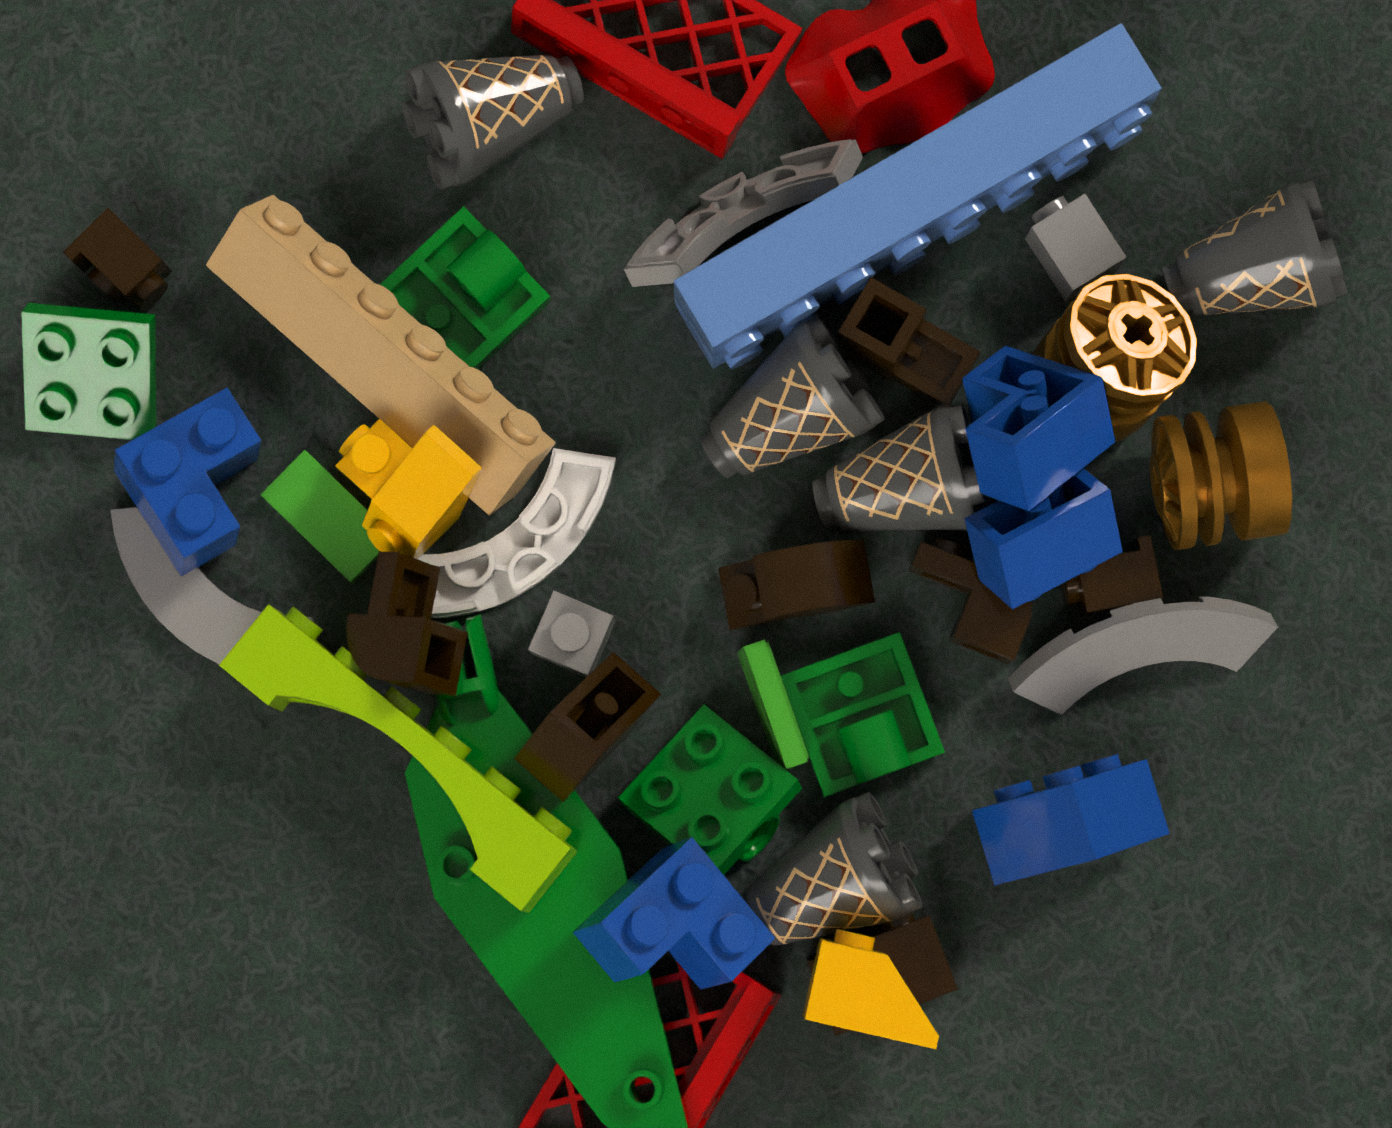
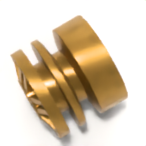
[1033,274,1197,442]
[1150,401,1292,550]

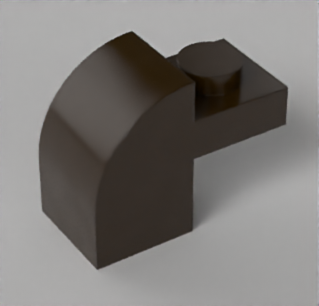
[838,277,980,406]
[908,538,1032,664]
[718,540,875,630]
[347,551,468,696]

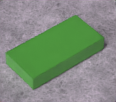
[260,450,379,584]
[737,639,809,770]

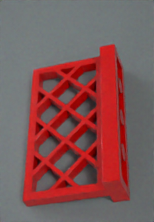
[511,0,803,160]
[518,962,782,1128]

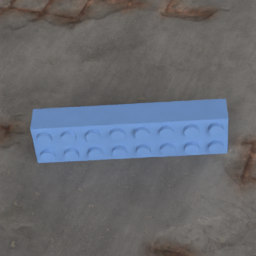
[673,23,1162,370]

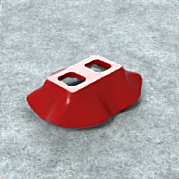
[785,0,995,154]

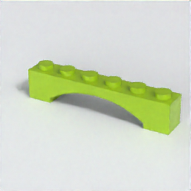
[219,604,578,913]

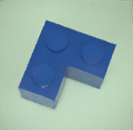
[962,346,1115,511]
[114,387,262,577]
[964,469,1123,609]
[972,754,1170,886]
[573,837,775,990]

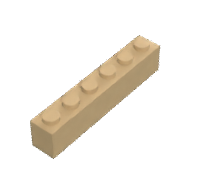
[206,195,556,515]

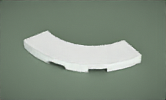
[418,448,616,619]

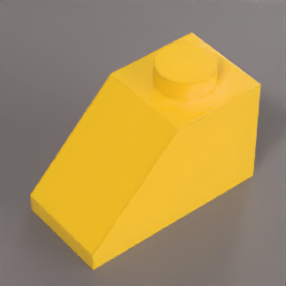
[362,425,482,559]
[802,929,939,1049]

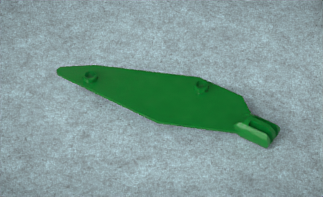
[405,614,688,1128]

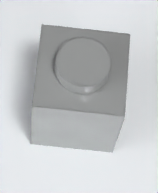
[1025,194,1126,302]
[528,591,616,677]

